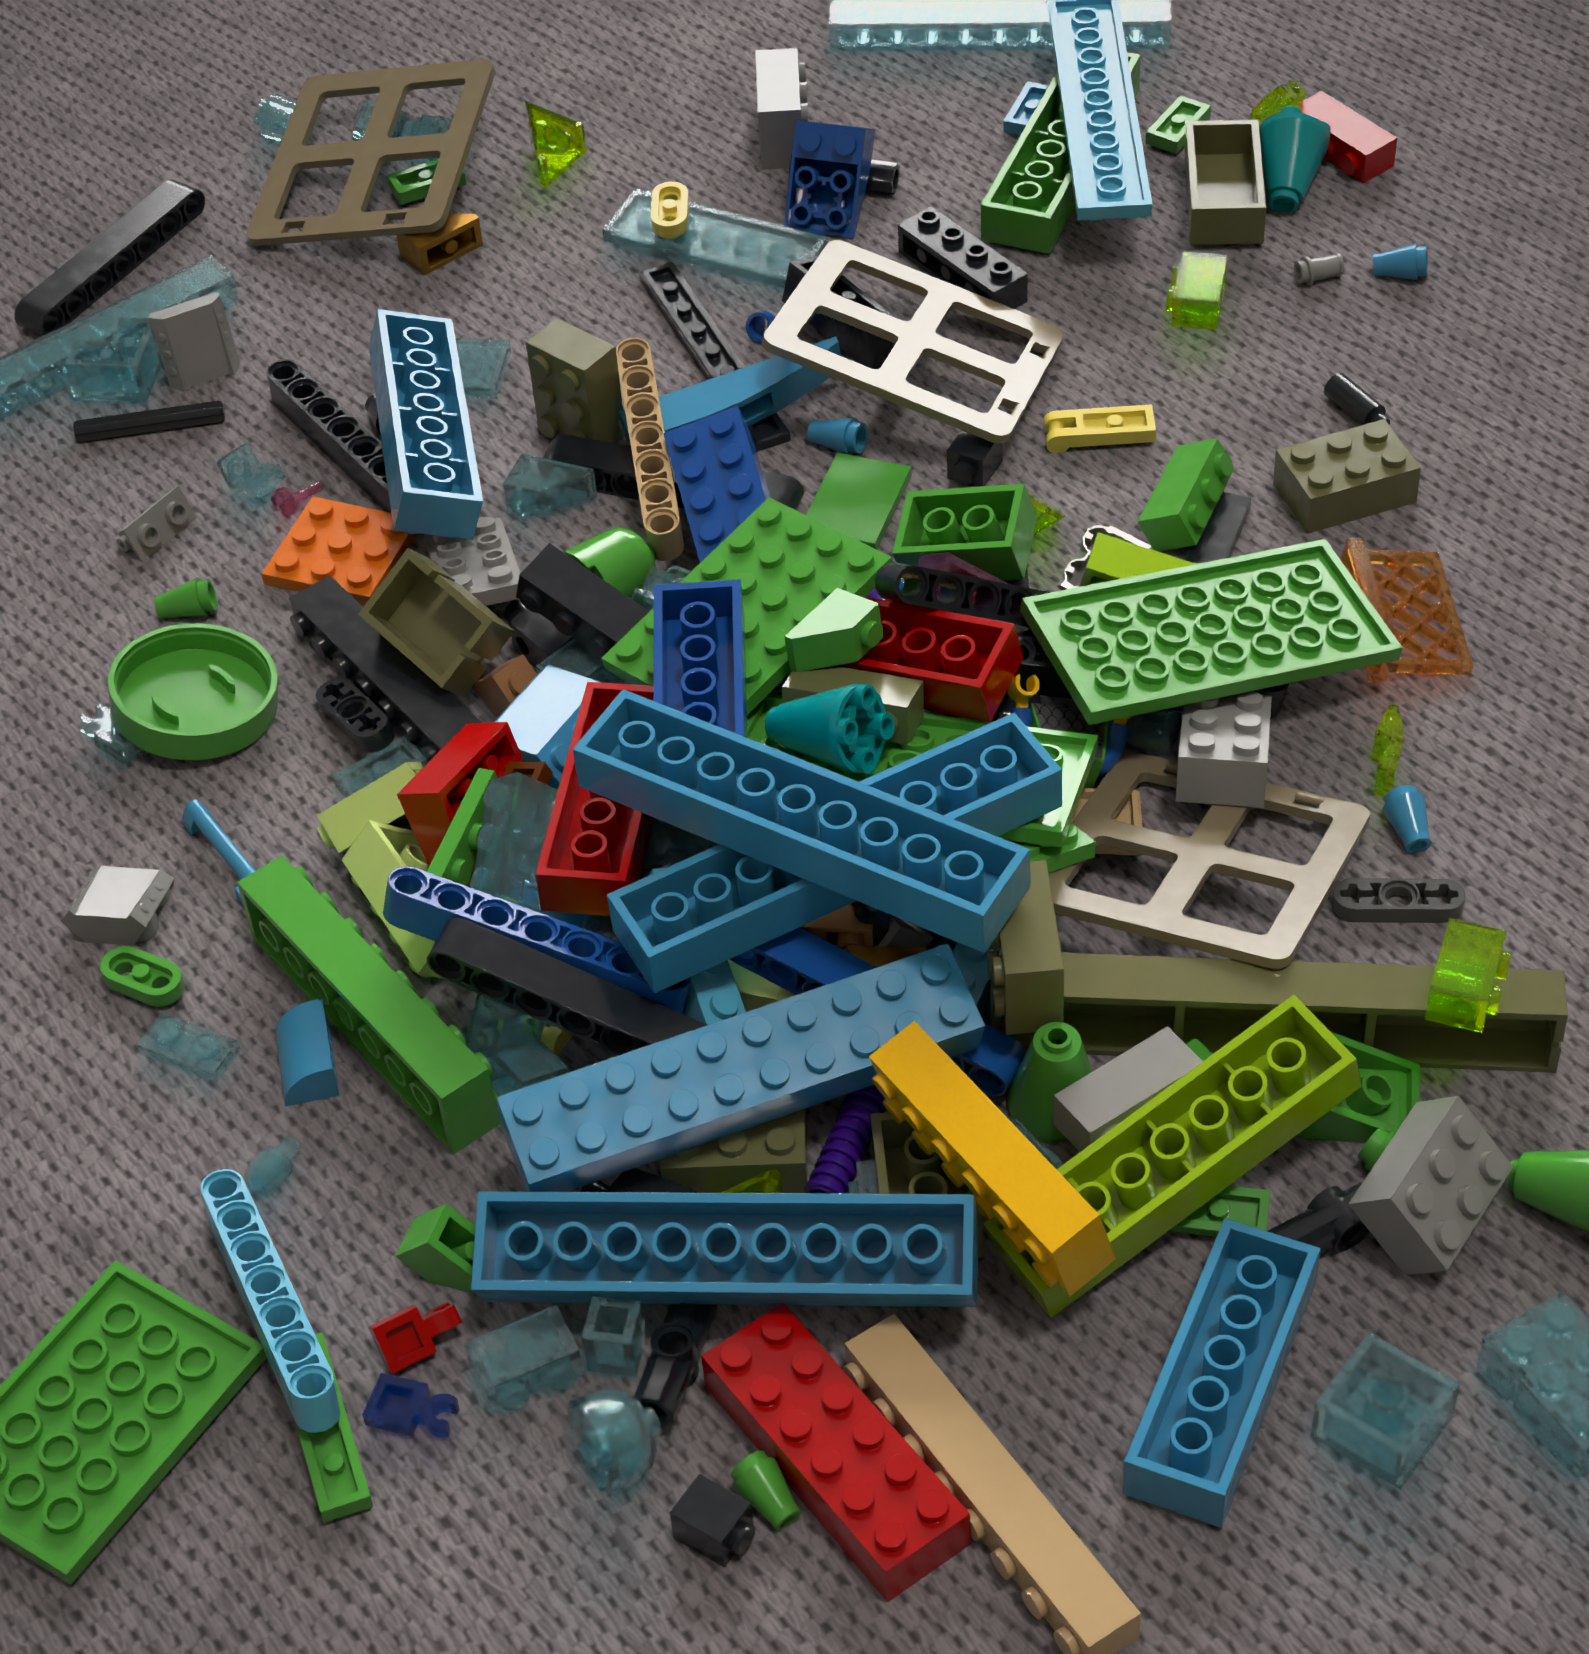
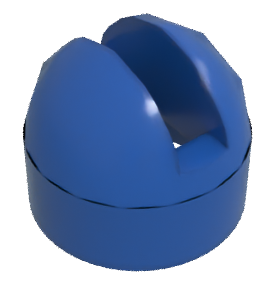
[746,311,775,342]

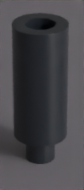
[1324,373,1390,425]

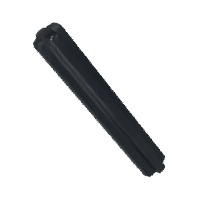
[73,400,225,443]

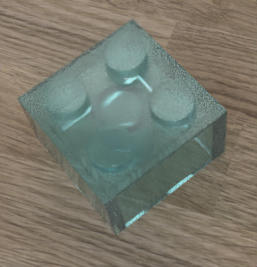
[1311,1332,1460,1490]

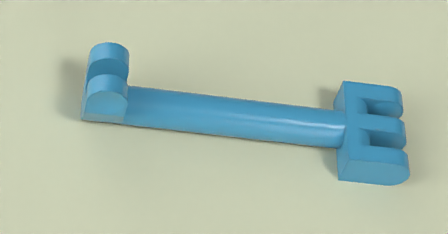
[182,800,256,906]

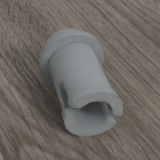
[1294,253,1344,286]

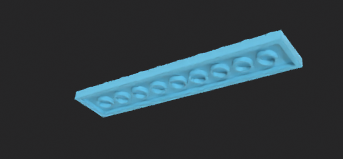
[1048,0,1152,221]

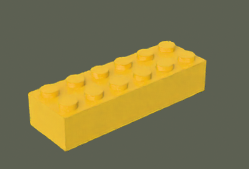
[869,1021,1116,1297]

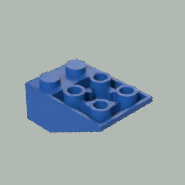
[783,120,875,238]

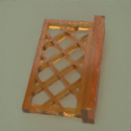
[1340,537,1474,683]

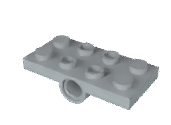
[424,517,520,606]

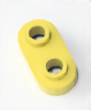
[651,182,689,239]

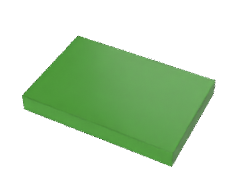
[806,453,912,550]

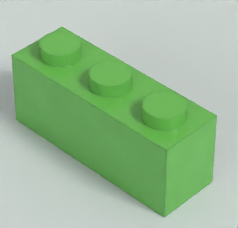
[1137,438,1234,551]

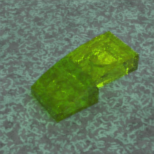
[1372,703,1403,797]

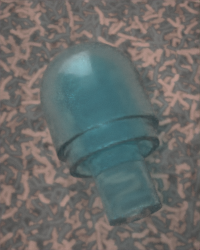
[244,1136,301,1196]

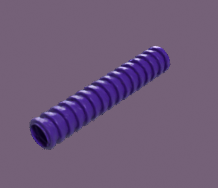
[804,1085,886,1194]

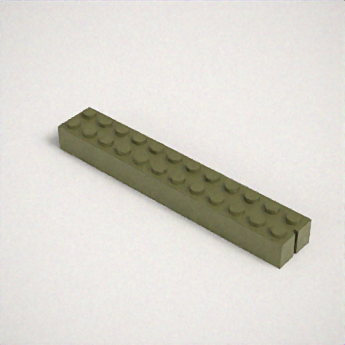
[990,950,1568,1073]

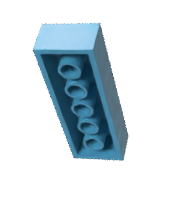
[1122,1218,1321,1528]

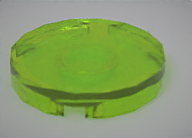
[1250,80,1306,126]

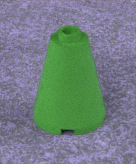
[1007,1022,1093,1143]
[1507,1150,1589,1233]

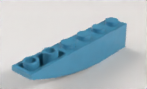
[619,336,841,453]

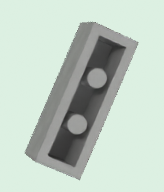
[1053,1026,1203,1152]

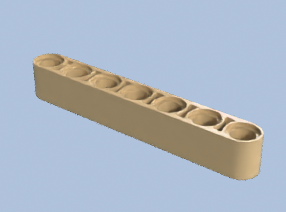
[616,337,684,561]

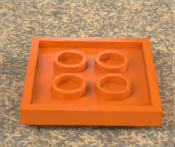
[261,496,417,606]

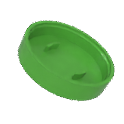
[108,623,278,760]

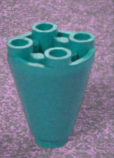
[1259,106,1331,213]
[765,684,895,774]

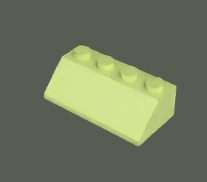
[342,820,444,979]

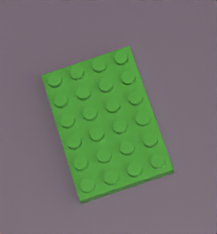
[601,497,893,715]
[0,1260,267,1585]

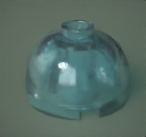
[568,1389,662,1497]

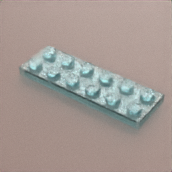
[602,188,829,288]

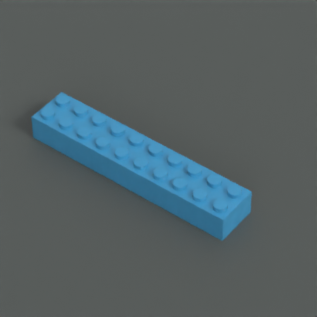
[573,689,1031,953]
[607,712,1063,993]
[496,943,985,1192]
[471,1192,979,1307]

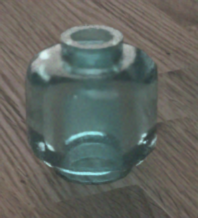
[254,93,297,142]

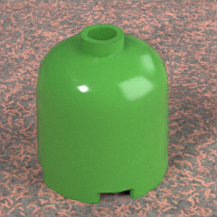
[564,527,657,602]

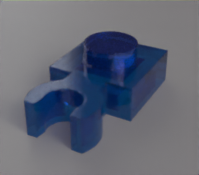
[362,1373,460,1437]

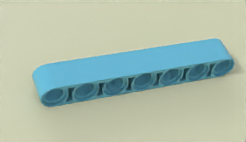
[200,1169,341,1433]

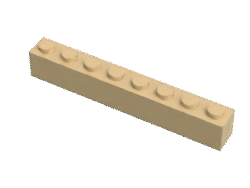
[843,1314,1141,1654]

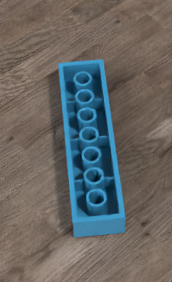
[369,309,483,540]

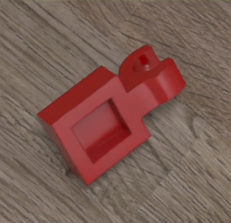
[368,1302,462,1374]

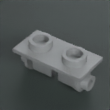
[116,485,197,562]

